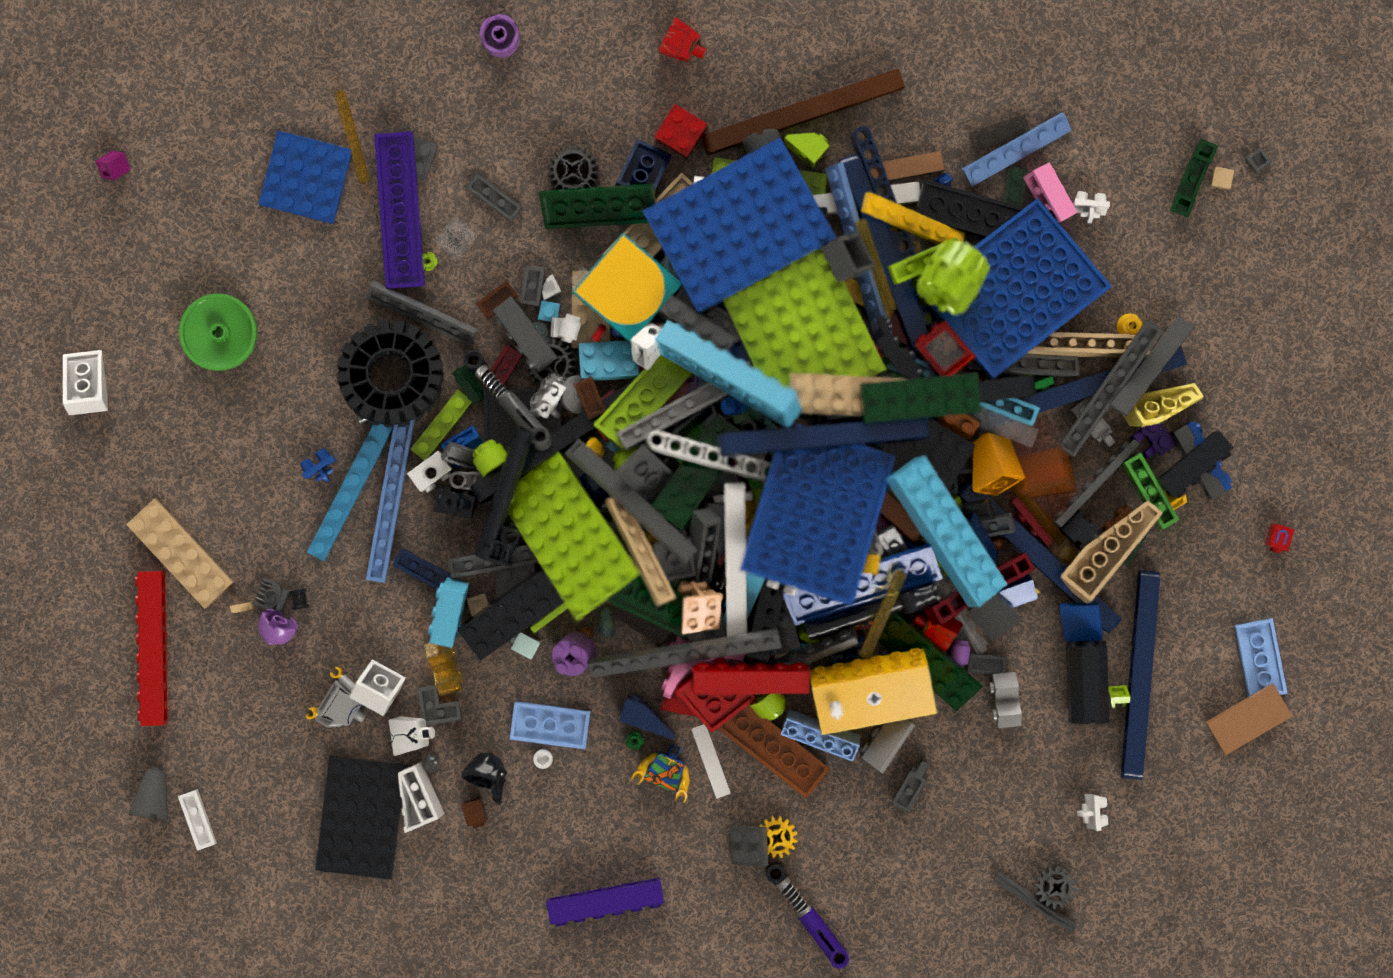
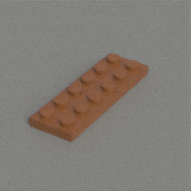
[718,705,830,799]

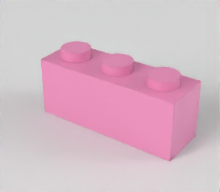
[1023,162,1077,223]

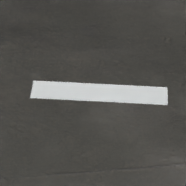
[691,724,731,799]

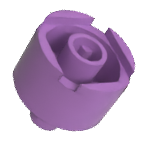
[480,14,520,57]
[552,631,596,676]

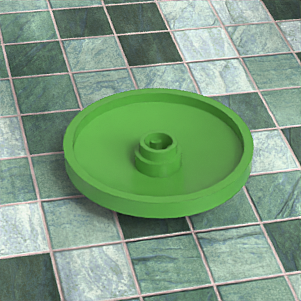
[179,294,258,371]

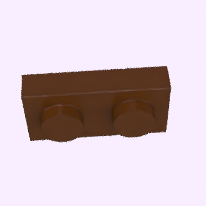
[1100,505,1134,533]

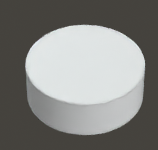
[533,749,553,769]

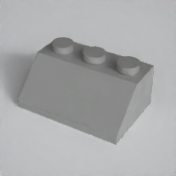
[860,719,915,774]

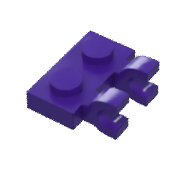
[1130,423,1177,459]

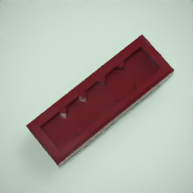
[1009,497,1053,547]

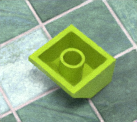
[784,133,829,168]

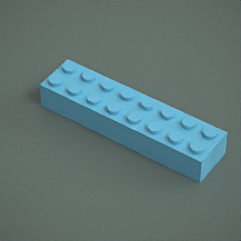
[655,321,802,429]
[886,456,1007,607]

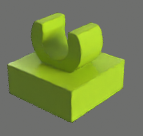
[1108,685,1130,708]

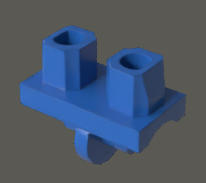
[720,396,750,416]
[300,448,337,482]

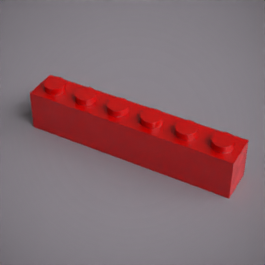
[691,663,810,694]

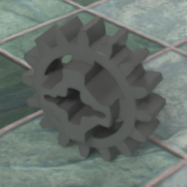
[1033,866,1076,909]

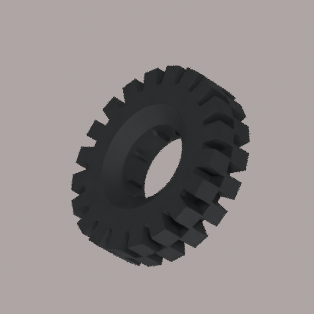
[336,320,444,427]

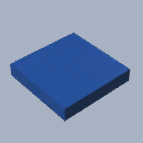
[1060,603,1103,641]

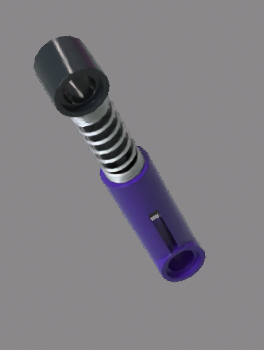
[766,862,849,969]

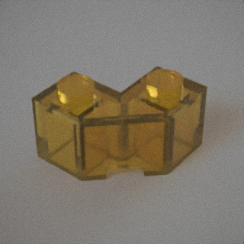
[424,643,464,696]

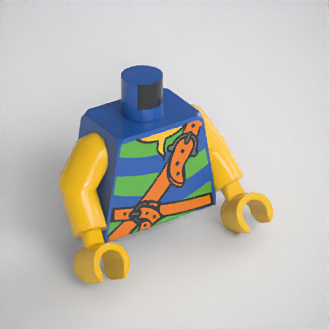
[630,744,690,803]

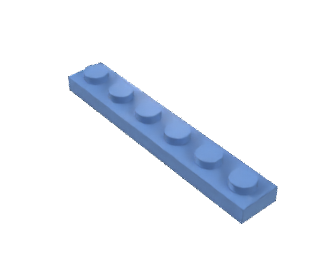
[962,113,1072,187]

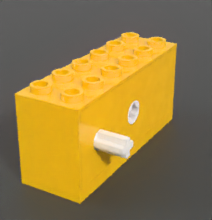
[810,648,937,735]

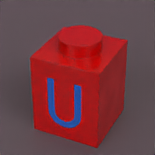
[1265,523,1295,554]

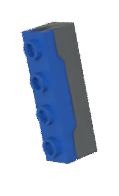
[1170,421,1232,499]

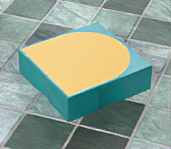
[572,233,682,344]

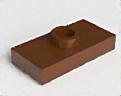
[476,281,518,319]
[574,376,606,420]

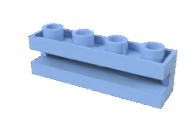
[781,709,861,761]

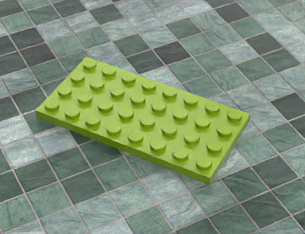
[508,451,641,620]

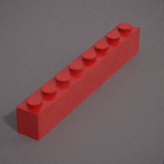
[135,571,168,726]

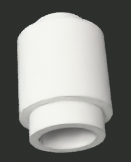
[558,314,582,343]

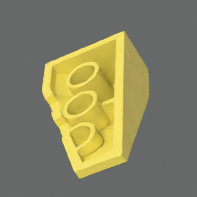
[1123,383,1204,427]

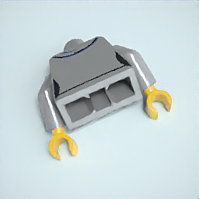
[305,667,367,728]

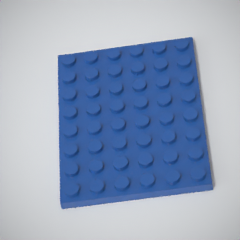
[643,137,836,314]
[924,198,1112,380]
[739,423,896,606]

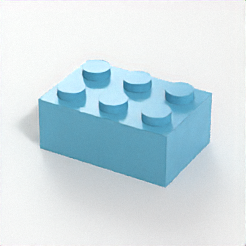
[428,577,469,648]

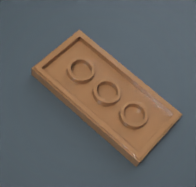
[1206,683,1292,755]

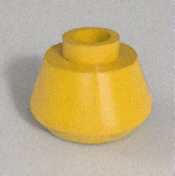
[1117,313,1143,335]
[586,437,605,459]

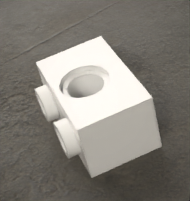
[407,451,454,493]

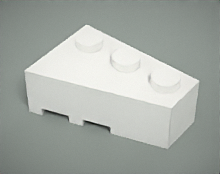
[398,761,445,833]

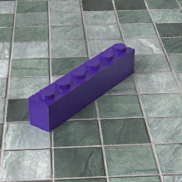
[546,877,664,926]

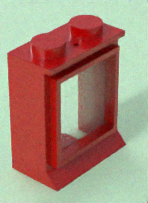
[914,320,976,377]

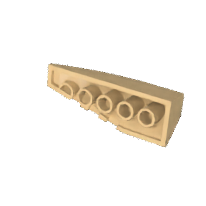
[1060,501,1163,604]

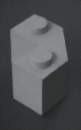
[989,672,1022,728]

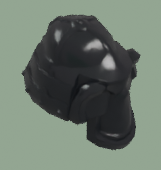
[461,753,508,805]

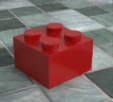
[654,104,707,160]

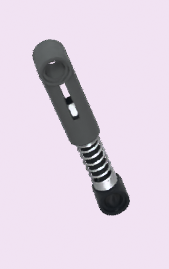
[464,350,552,450]

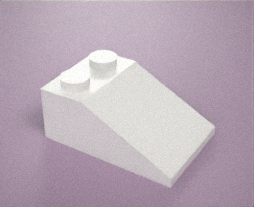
[63,350,108,415]

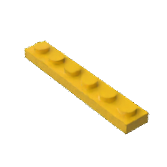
[861,192,965,245]

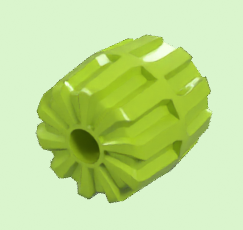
[917,239,990,315]

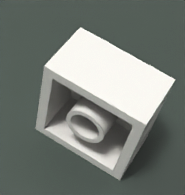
[349,660,406,716]

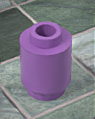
[950,639,971,668]

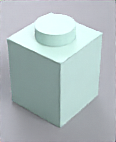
[510,631,541,659]

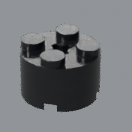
[1058,509,1103,552]

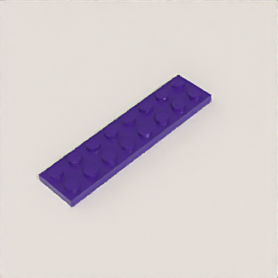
[374,131,425,289]

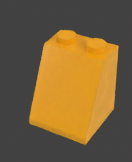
[973,433,1025,496]

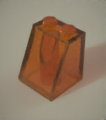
[1017,447,1077,498]

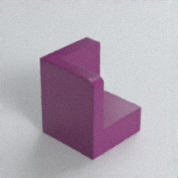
[95,151,130,180]

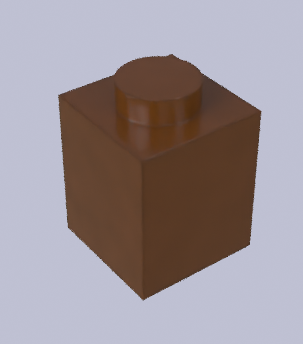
[461,797,488,828]

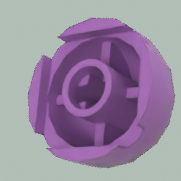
[258,609,298,645]

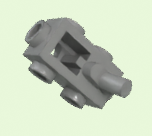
[530,373,567,419]

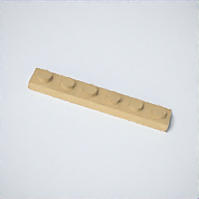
[605,497,676,606]

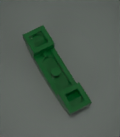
[1170,139,1219,218]

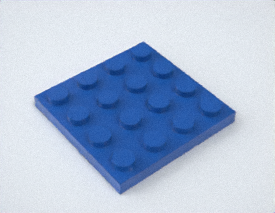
[259,130,353,224]

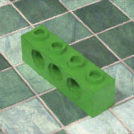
[1121,453,1179,530]

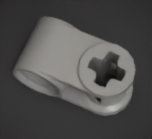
[449,471,483,491]

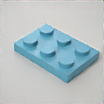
[579,341,639,381]

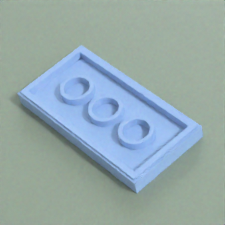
[1234,618,1288,697]
[509,701,591,749]

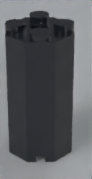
[1066,640,1110,725]

